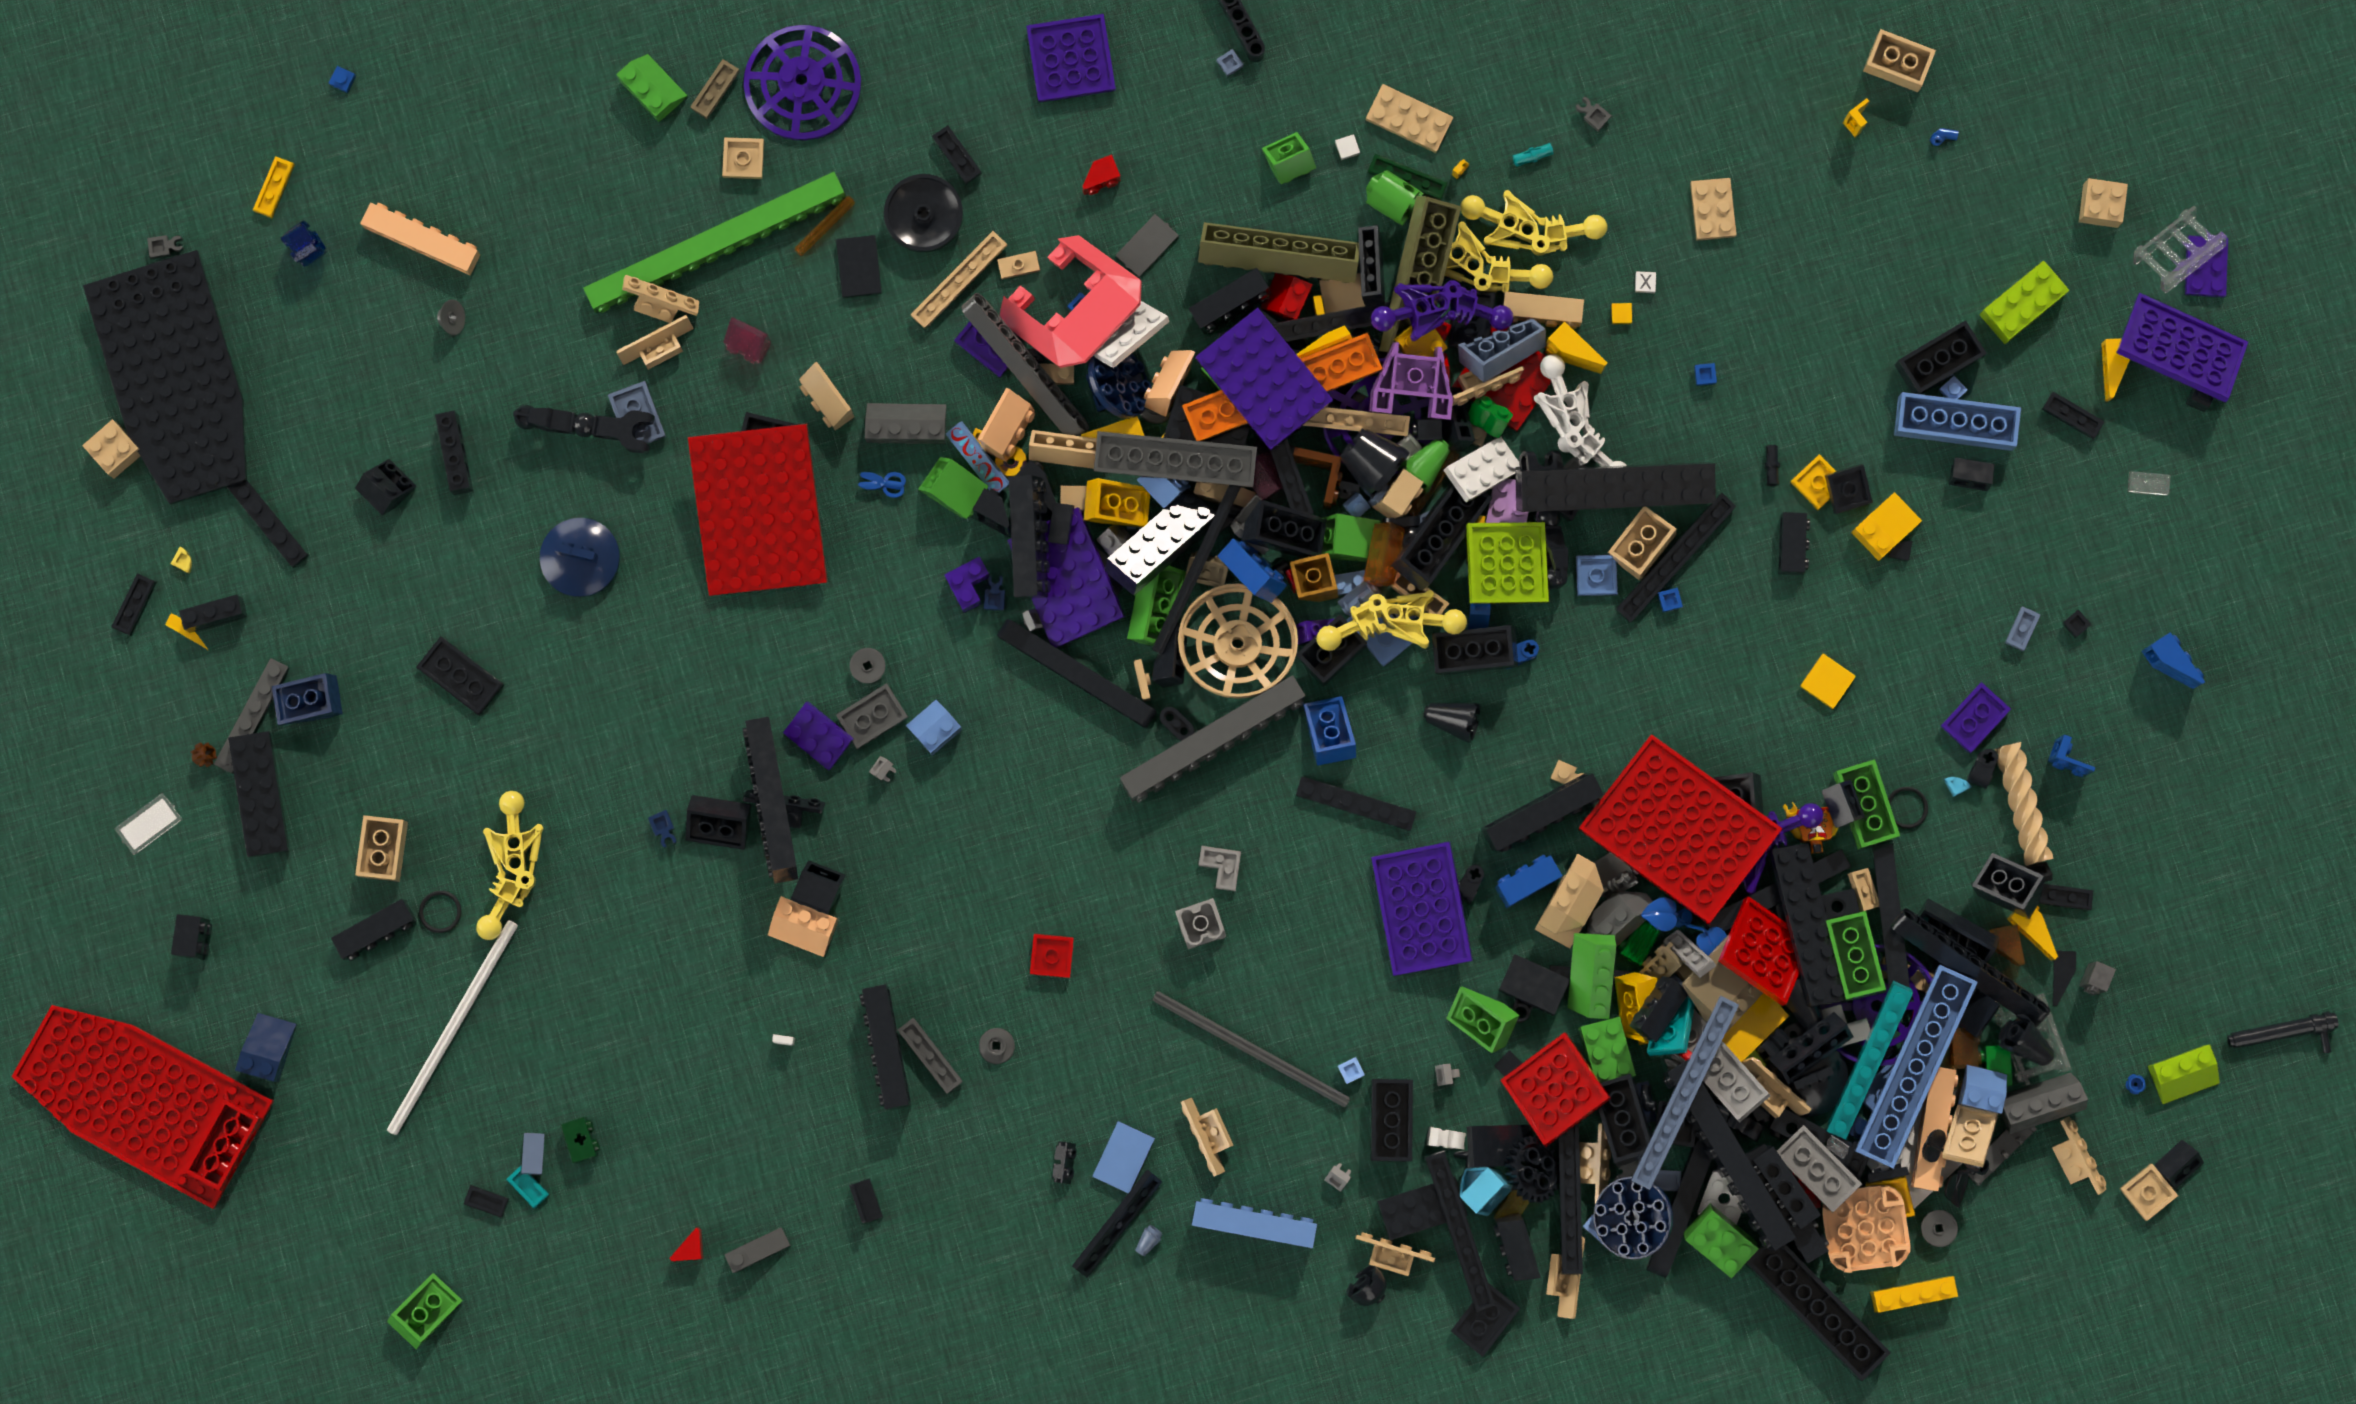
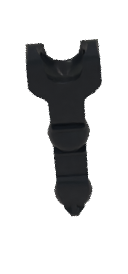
[513,405,655,454]
[1519,450,1568,590]

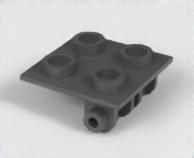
[1593,853,1639,899]

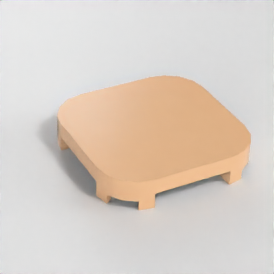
[1822,1184,1910,1273]

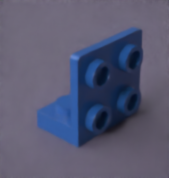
[2048,735,2095,777]

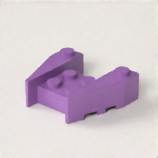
[1369,342,1453,420]

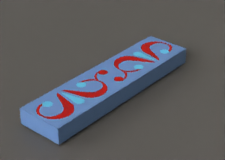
[946,421,1009,493]

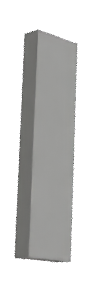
[1663,929,1716,978]

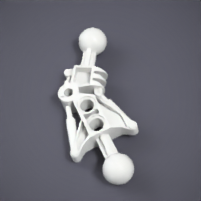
[1534,354,1627,467]

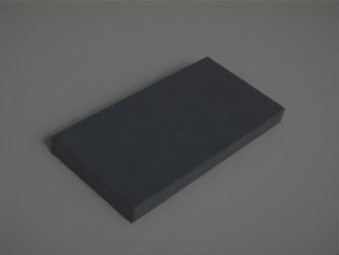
[416,636,504,716]
[1466,1125,1530,1168]

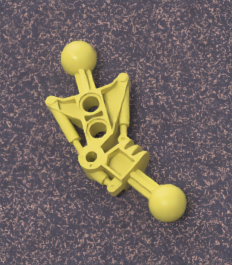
[1461,190,1607,256]
[1444,222,1553,293]
[1316,590,1467,651]
[476,791,544,940]

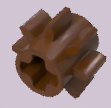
[190,742,217,767]

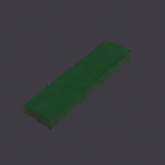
[1367,154,1448,200]

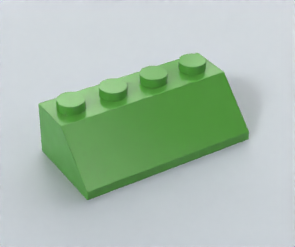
[1127,566,1186,646]
[1567,933,1616,1019]

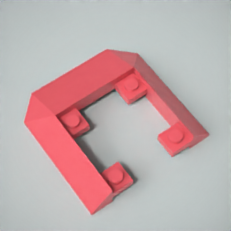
[999,235,1142,368]

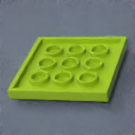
[1466,522,1549,604]

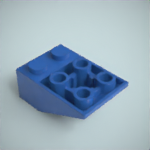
[2141,632,2205,689]

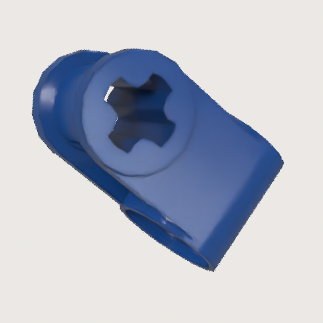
[1506,640,1539,669]

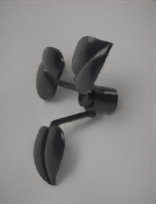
[1922,1129,1989,1208]

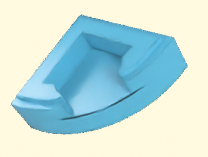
[1944,777,1972,797]

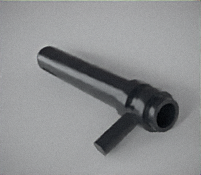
[2227,1011,2339,1053]

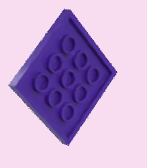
[1026,14,1116,103]

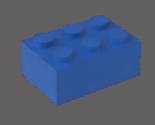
[1217,539,1287,603]
[1495,855,1562,909]

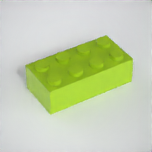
[1979,261,2070,344]

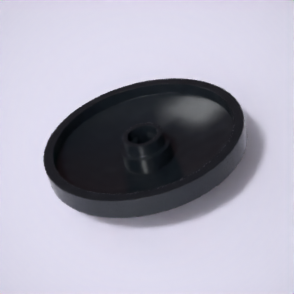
[884,174,963,253]

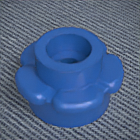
[2125,1074,2146,1094]

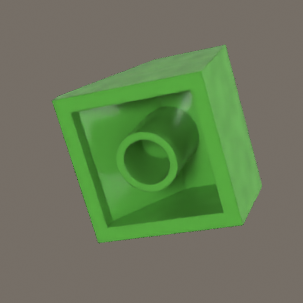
[1262,132,1316,184]

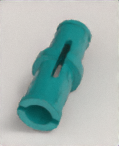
[1512,143,1554,167]

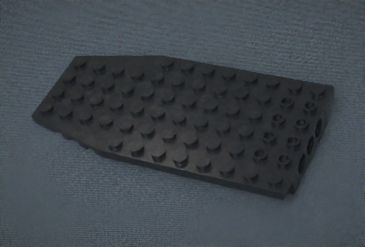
[83,250,247,504]

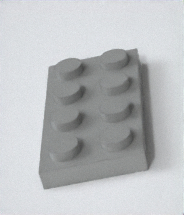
[1777,1125,1862,1213]

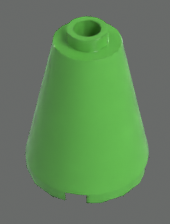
[1397,439,1450,494]

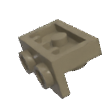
[1185,551,1228,587]
[1639,942,1684,981]

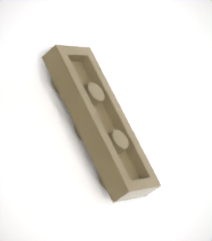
[690,59,740,119]

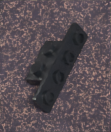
[743,789,825,829]

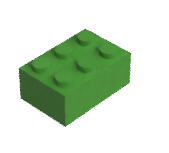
[1578,1017,1636,1083]
[1684,1203,1759,1279]

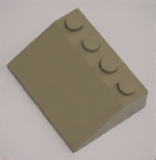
[1682,933,1763,1032]

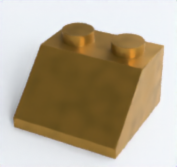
[1290,553,1338,602]

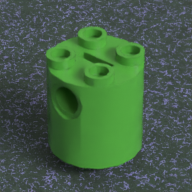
[1366,170,1424,226]

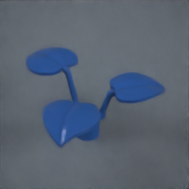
[1641,897,1727,956]

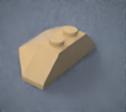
[1538,854,1604,934]

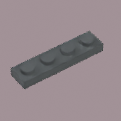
[898,1018,963,1094]

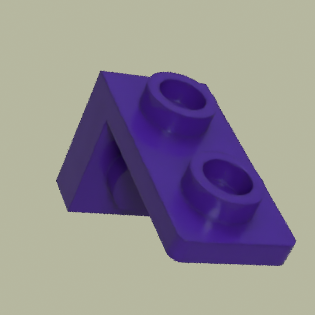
[1296,619,1334,645]

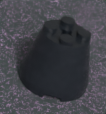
[1340,428,1410,498]

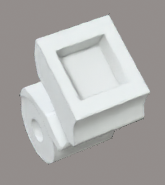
[1426,1127,1466,1150]

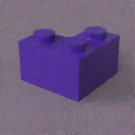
[944,556,989,613]

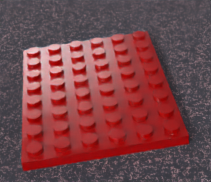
[688,424,828,596]
[1579,734,1783,925]

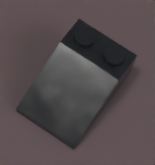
[1712,772,1764,815]

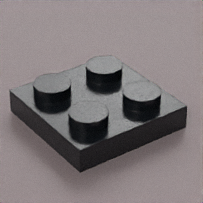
[1825,464,1873,514]

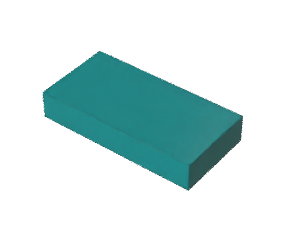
[506,1165,550,1209]

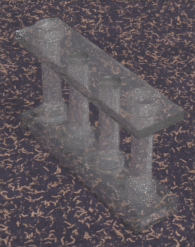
[2133,206,2227,294]
[1993,993,2072,1086]

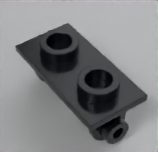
[1052,1141,1077,1184]

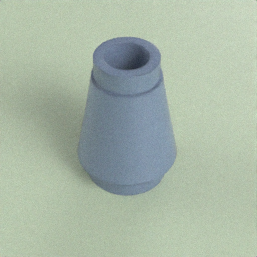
[1135,1225,1163,1257]

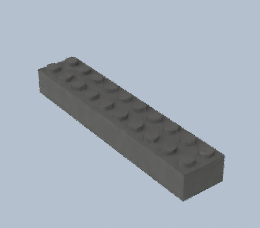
[1120,675,1305,803]

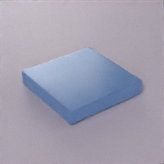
[1576,555,1618,596]

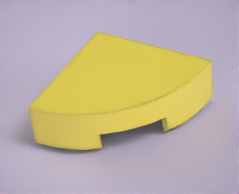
[171,547,192,574]

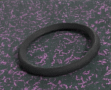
[1888,787,1928,829]
[419,890,462,933]

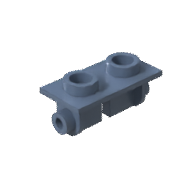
[1337,577,1381,616]

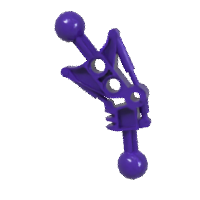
[1371,280,1514,341]
[1743,803,1824,895]

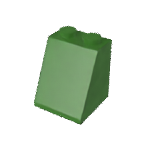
[918,457,989,519]
[1322,513,1381,562]

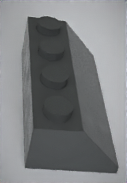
[865,403,947,444]
[2001,1072,2088,1134]

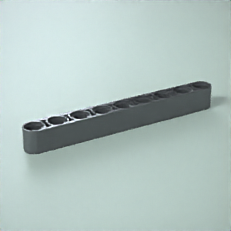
[961,293,1089,436]

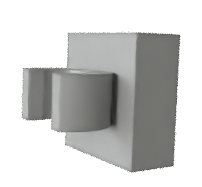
[869,756,896,782]
[1435,1064,1460,1086]
[1324,1163,1351,1191]

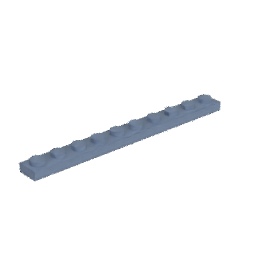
[1631,996,1739,1190]

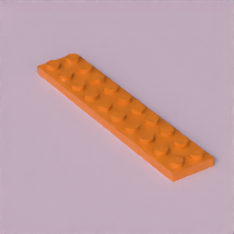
[1182,333,1382,441]

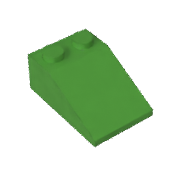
[1446,986,1520,1053]
[387,1273,463,1349]

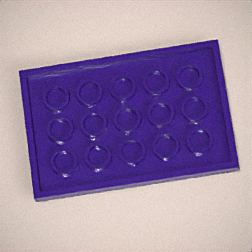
[2116,293,2248,403]
[1195,308,1333,450]
[1007,507,1125,648]
[1371,842,1473,976]

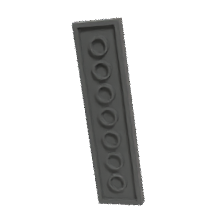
[1094,431,1257,487]

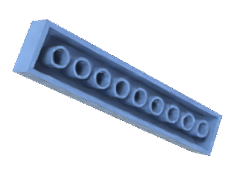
[1855,965,1977,1169]

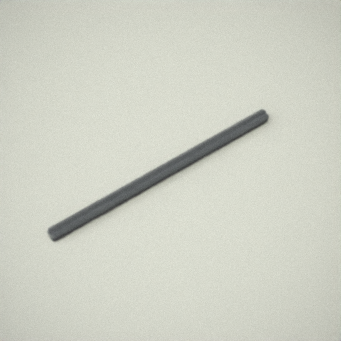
[1153,991,1350,1107]

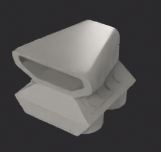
[1175,898,1226,949]

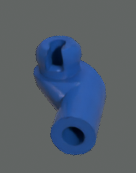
[1930,128,1959,146]

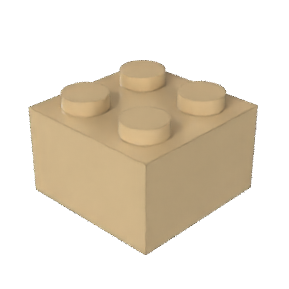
[2079,178,2128,228]
[82,419,140,479]

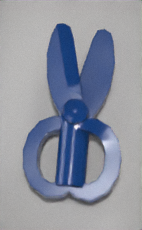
[858,472,906,498]

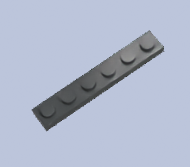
[214,658,290,774]

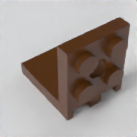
[1293,447,1343,510]

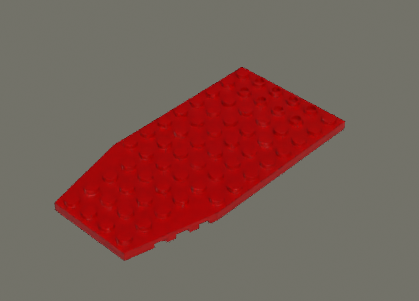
[11,1005,274,1209]

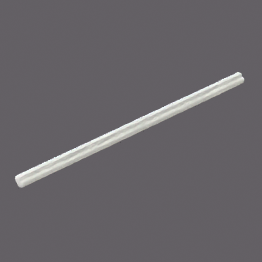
[387,920,518,1135]

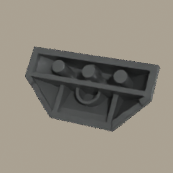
[1587,891,1653,947]

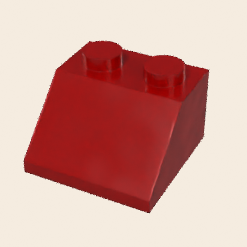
[1260,273,1313,321]

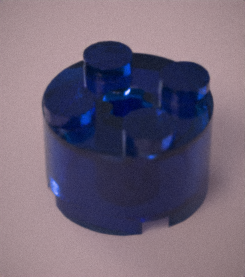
[280,220,327,267]

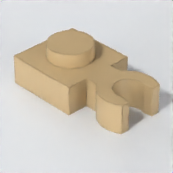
[1550,760,1584,784]

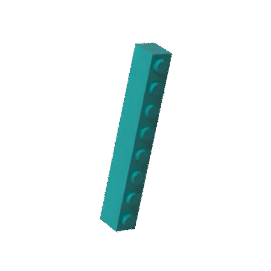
[1826,981,1913,1140]

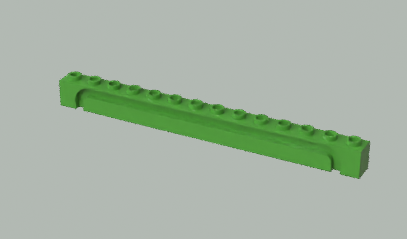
[583,172,846,313]

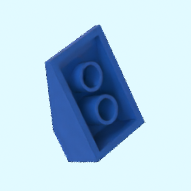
[1303,696,1356,766]

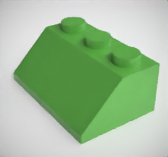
[616,54,688,122]

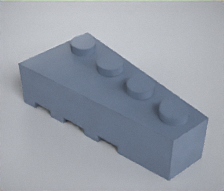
[1458,319,1546,382]

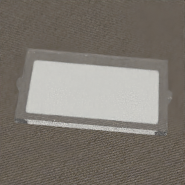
[114,793,182,855]

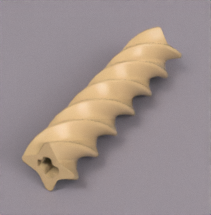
[1994,742,2053,866]

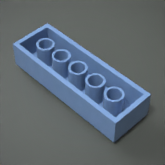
[1894,392,2021,451]
[1192,1198,1317,1248]

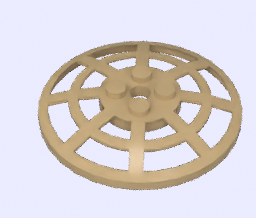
[1178,583,1298,699]

